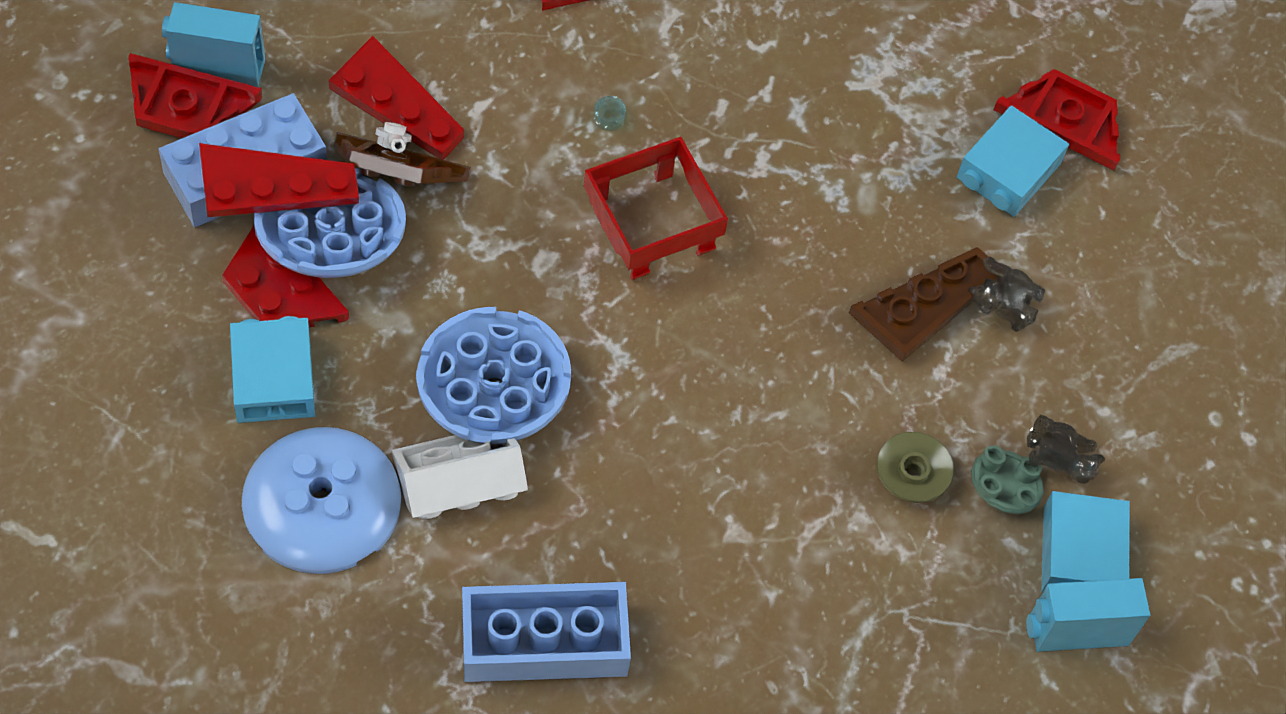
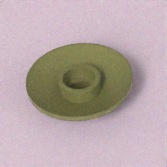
[877,432,954,503]

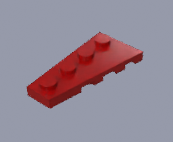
[328,36,464,160]
[199,143,359,218]

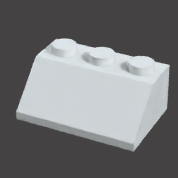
[392,435,528,519]

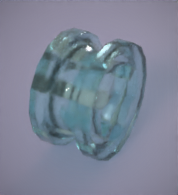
[594,96,626,131]

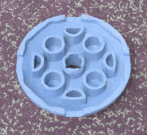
[254,168,406,278]
[416,307,571,444]
[242,427,401,574]

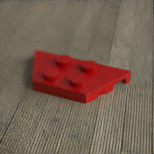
[128,53,263,138]
[993,69,1120,171]
[222,225,349,328]

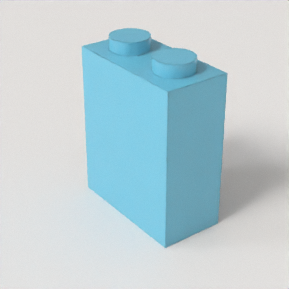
[162,2,266,87]
[956,105,1069,217]
[230,316,315,423]
[1041,491,1130,592]
[1026,578,1151,652]

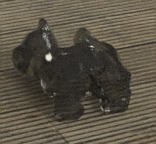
[968,257,1046,332]
[1027,414,1105,484]

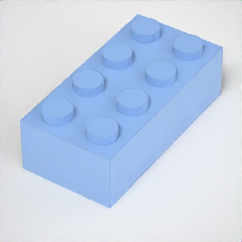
[158,93,327,228]
[462,582,631,682]

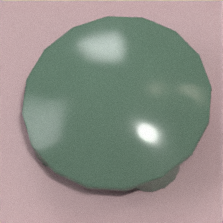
[971,445,1044,514]

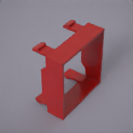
[583,136,728,280]

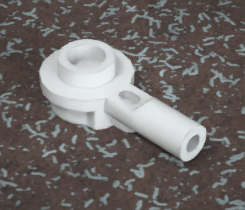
[375,122,412,153]

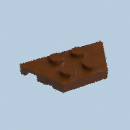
[334,132,471,186]

